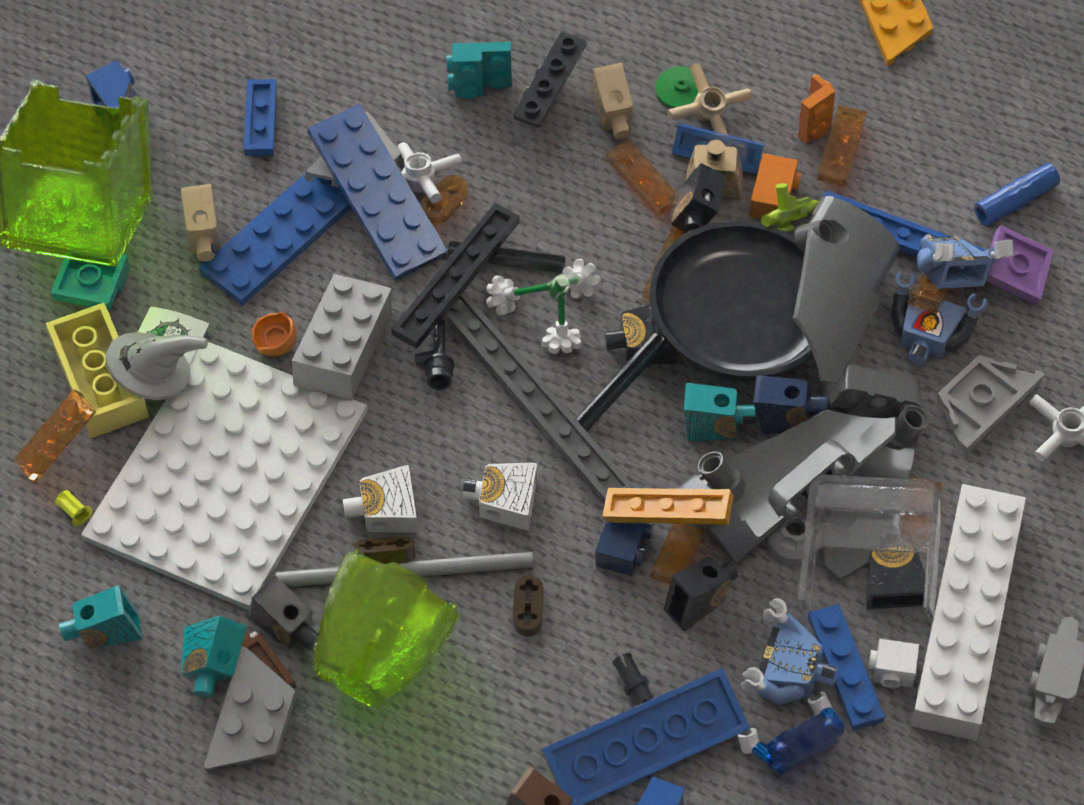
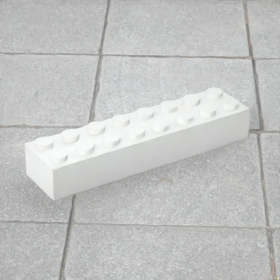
[911,484,1026,741]

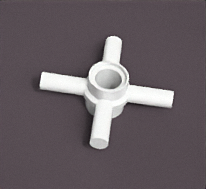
[397,142,462,203]
[1029,395,1084,461]

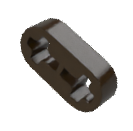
[354,536,416,566]
[513,575,544,636]

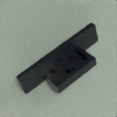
[513,32,587,128]

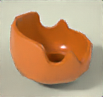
[252,312,298,357]

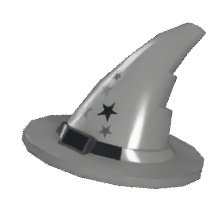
[106,332,208,400]

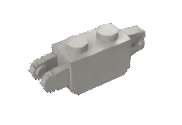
[1028,616,1084,729]

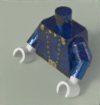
[737,692,845,776]

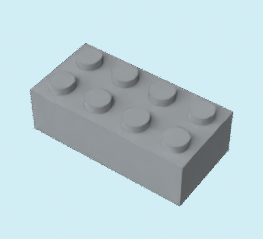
[292,274,392,400]

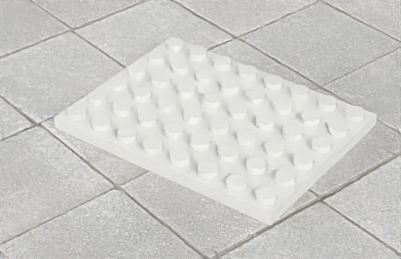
[81,342,368,611]

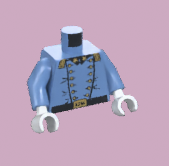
[917,234,1014,288]
[741,598,838,705]

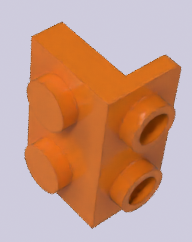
[798,74,836,144]

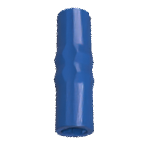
[974,163,1061,226]

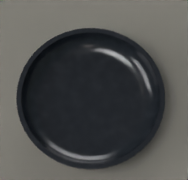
[650,221,814,381]

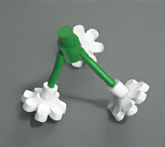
[486,259,601,354]

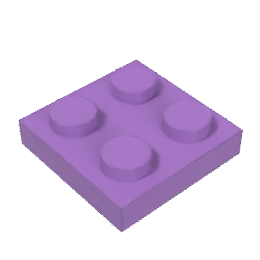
[986,225,1054,304]

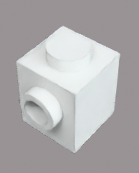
[868,639,919,688]

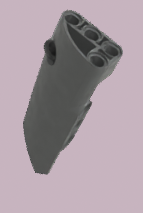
[793,196,900,384]
[820,365,928,581]
[676,409,897,563]

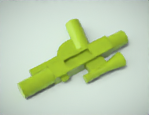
[761,183,818,232]

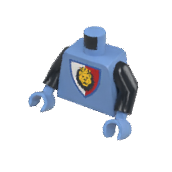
[891,271,988,365]

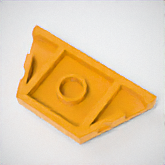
[859,0,933,66]

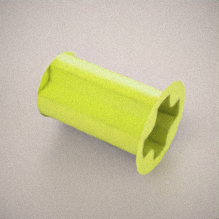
[55,490,92,526]

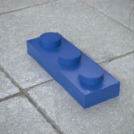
[244,79,277,156]
[672,123,765,174]

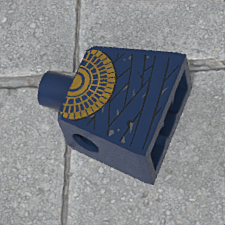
[754,376,830,434]

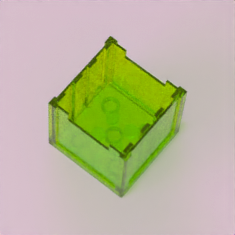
[0,79,153,267]

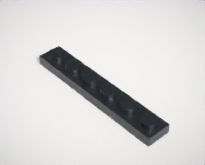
[391,203,520,349]

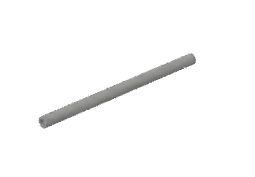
[276,552,533,587]

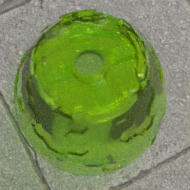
[312,548,461,707]

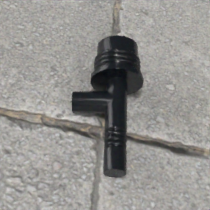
[414,319,455,390]

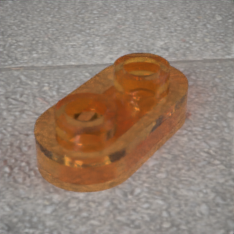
[420,175,468,225]

